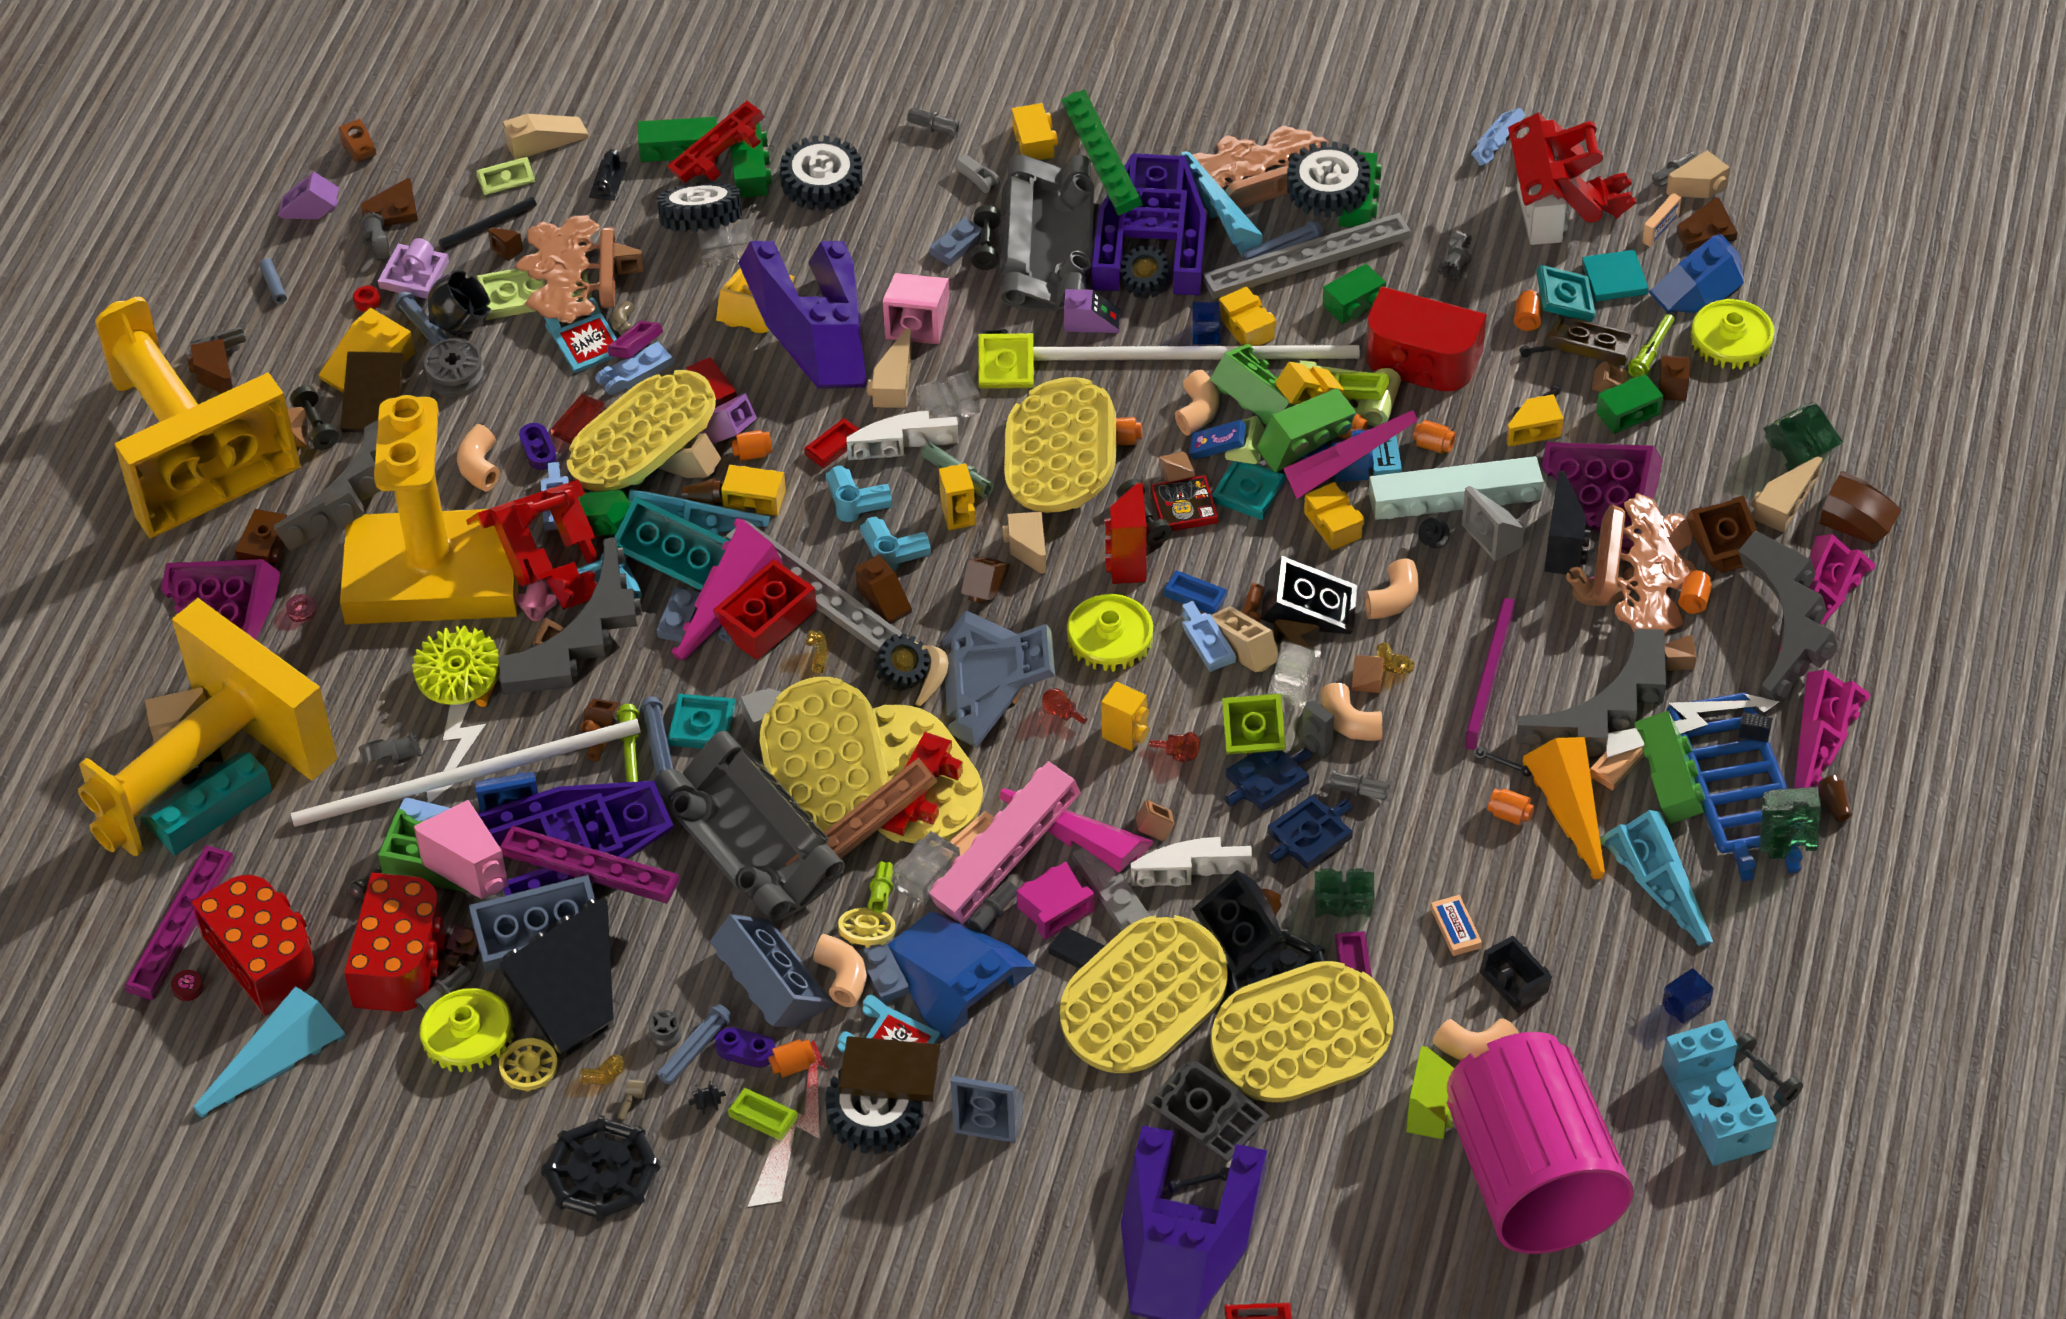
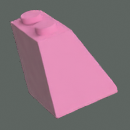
[883,273,950,344]
[414,800,509,899]

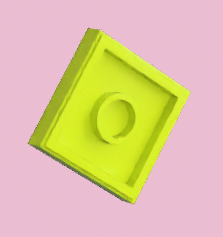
[978,333,1034,389]

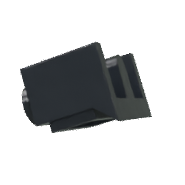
[1479,935,1552,1013]

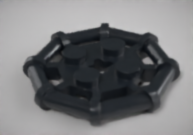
[1226,928,1326,996]
[541,1116,661,1221]

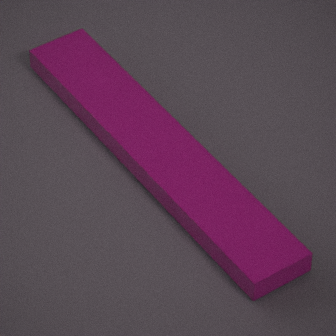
[1465,598,1515,750]
[500,826,680,904]
[124,845,234,1000]

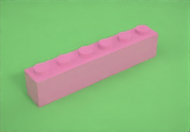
[929,761,1081,925]

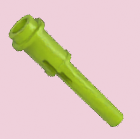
[1628,314,1674,378]
[616,704,639,782]

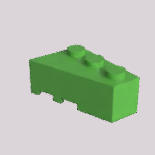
[1210,344,1294,425]
[1256,388,1357,473]
[1634,711,1705,824]
[378,808,469,893]

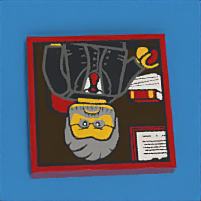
[1151,475,1218,531]

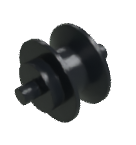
[1418,517,1450,548]
[688,1081,726,1115]

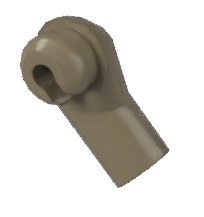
[610,300,635,335]

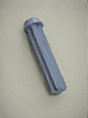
[1242,220,1323,261]
[395,292,448,345]
[639,696,673,776]
[657,1004,731,1085]

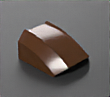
[1819,471,1901,544]
[1686,495,1757,573]

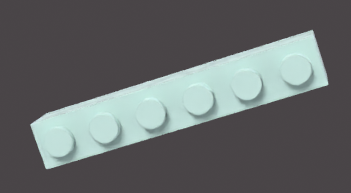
[1369,456,1544,520]

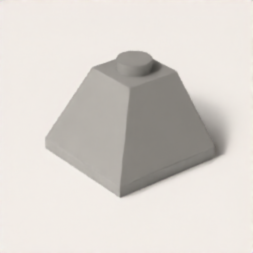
[1462,486,1525,561]

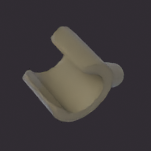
[617,1080,646,1121]

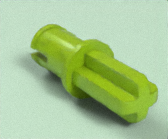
[868,861,894,913]

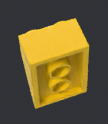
[716,268,794,333]
[319,308,415,393]

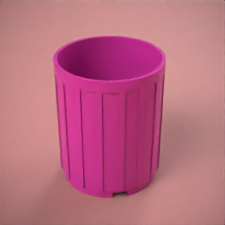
[1446,1032,1633,1254]

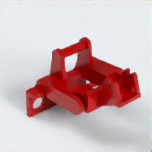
[1508,112,1636,223]
[466,479,598,610]

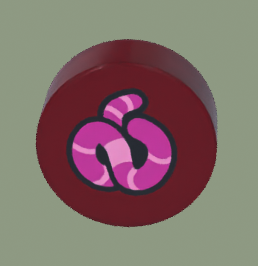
[171,970,204,1001]

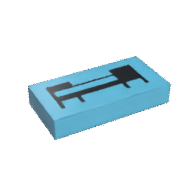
[1367,429,1402,476]

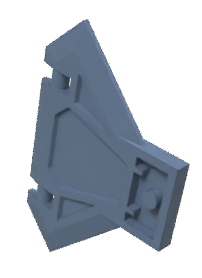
[942,610,1055,748]

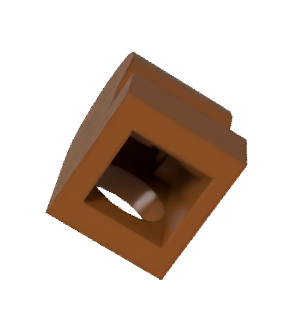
[339,119,376,163]

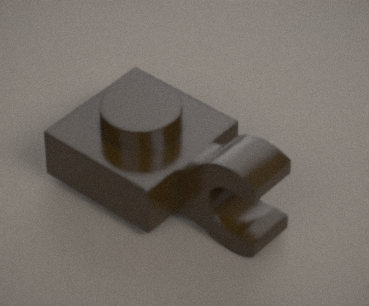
[445,925,479,975]

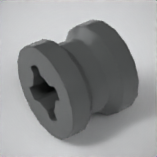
[648,1010,681,1049]

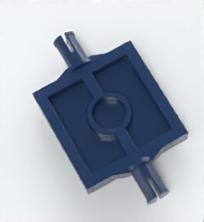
[1224,747,1311,812]
[1267,795,1353,870]

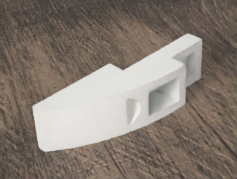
[847,411,959,460]
[1131,837,1252,887]

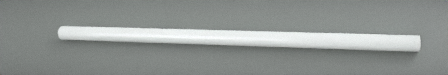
[1034,345,1360,361]
[291,719,641,827]

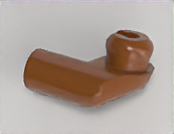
[580,720,607,762]

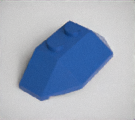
[1649,234,1744,313]

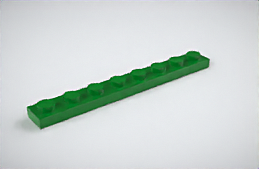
[1061,89,1143,216]

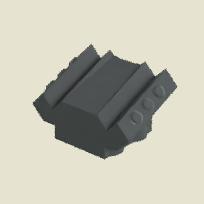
[1145,1060,1269,1161]

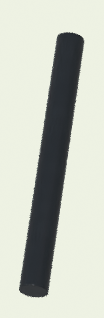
[438,196,537,249]

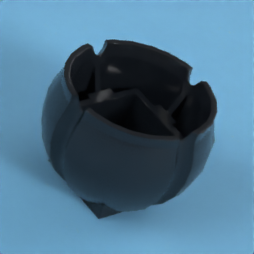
[428,270,491,336]

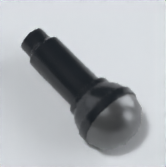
[348,865,382,901]

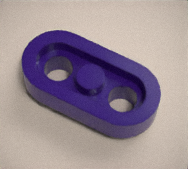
[519,423,557,470]
[715,1027,775,1068]

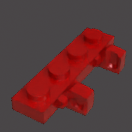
[667,100,765,183]
[880,732,963,836]

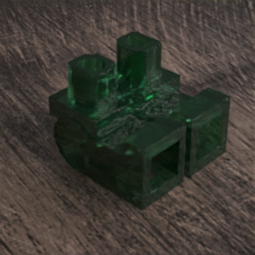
[1763,402,1843,471]
[1759,787,1821,859]
[1314,868,1375,918]

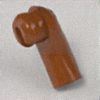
[1242,583,1265,623]

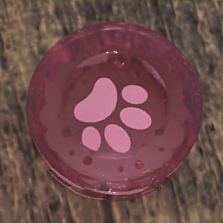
[286,594,316,623]

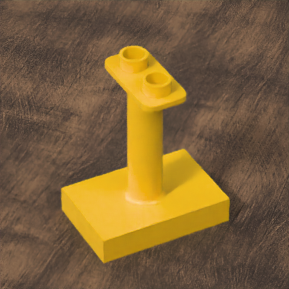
[95,297,301,539]
[340,395,518,625]
[78,598,338,857]

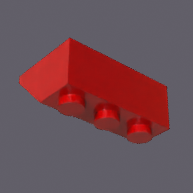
[1105,483,1147,584]
[713,559,817,660]

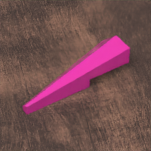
[1283,410,1418,499]
[672,518,783,661]
[1778,534,1876,653]
[1793,669,1870,803]
[999,788,1154,873]

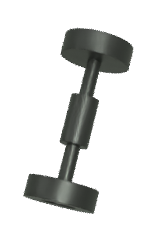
[971,205,1000,270]
[290,385,339,450]
[1116,479,1172,546]
[1734,1033,1803,1106]

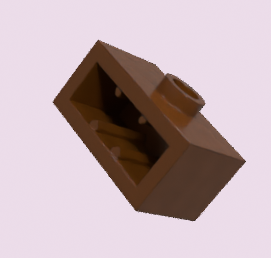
[235,509,287,568]

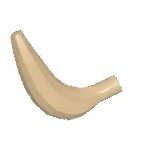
[914,641,949,707]

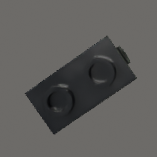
[589,149,627,201]

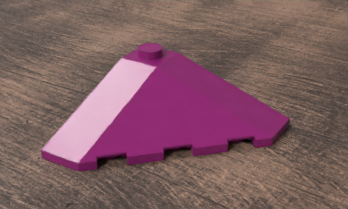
[1542,442,1663,550]
[161,559,280,640]

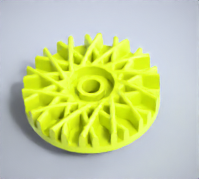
[1690,299,1774,370]
[1067,594,1153,672]
[412,625,500,705]
[420,988,514,1072]

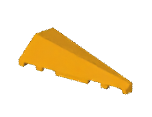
[1522,737,1605,879]

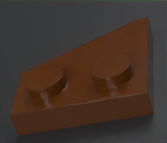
[361,178,418,227]
[1676,197,1737,251]

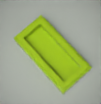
[1334,372,1390,400]
[728,1087,798,1141]

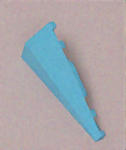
[1180,151,1263,257]
[628,489,770,534]
[1600,810,1713,947]
[193,986,346,1118]

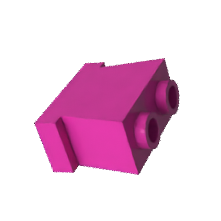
[1016,862,1094,940]

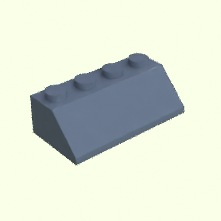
[469,875,595,973]
[710,914,834,1028]

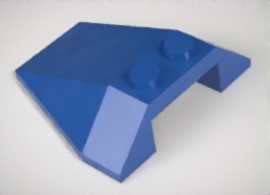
[887,911,1036,1040]

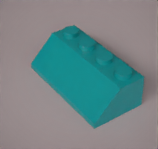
[614,496,729,591]
[140,752,272,856]

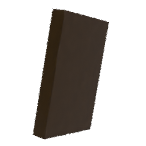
[1544,315,1638,366]
[340,351,404,432]
[839,1036,941,1102]

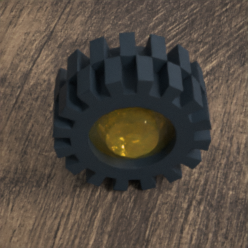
[1120,246,1171,299]
[874,633,930,691]

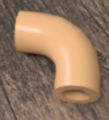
[1175,370,1220,436]
[457,424,500,492]
[1365,559,1418,619]
[1320,683,1383,741]
[813,934,867,1007]
[1433,1018,1519,1061]

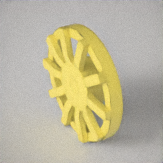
[838,908,895,948]
[499,1038,558,1092]

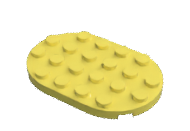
[567,370,716,492]
[1004,377,1116,513]
[760,677,889,832]
[873,705,983,847]
[1060,915,1228,1073]
[1211,961,1393,1102]

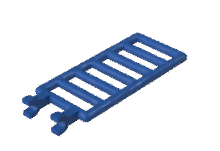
[1666,692,1805,881]

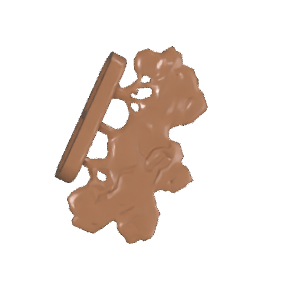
[1192,126,1329,209]
[514,215,616,323]
[1592,493,1697,634]

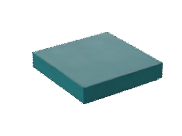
[1582,249,1649,302]
[1536,265,1596,322]
[1212,461,1286,520]
[668,693,736,749]

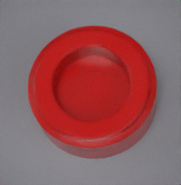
[353,286,381,312]

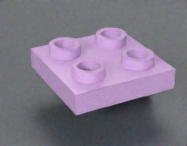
[378,238,449,299]

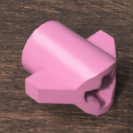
[516,581,557,621]

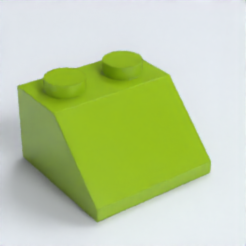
[1222,693,1286,755]
[1406,1046,1454,1140]

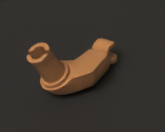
[1566,567,1638,606]

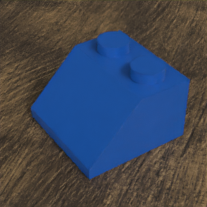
[475,772,538,812]

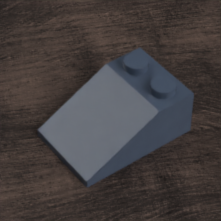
[951,1076,1023,1143]

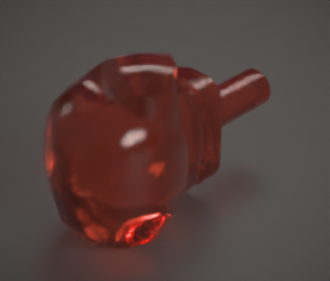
[1042,688,1087,724]
[1149,732,1200,763]

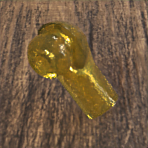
[806,630,828,674]
[1376,642,1415,674]
[580,1054,624,1085]

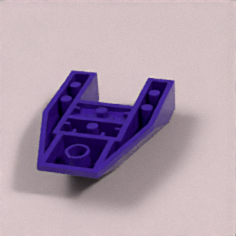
[1092,153,1206,295]
[738,241,867,388]
[477,781,674,896]
[1121,1125,1267,1319]

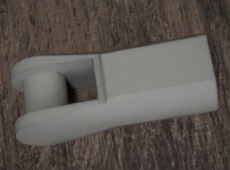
[955,154,1000,193]

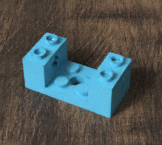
[1662,1020,1777,1166]

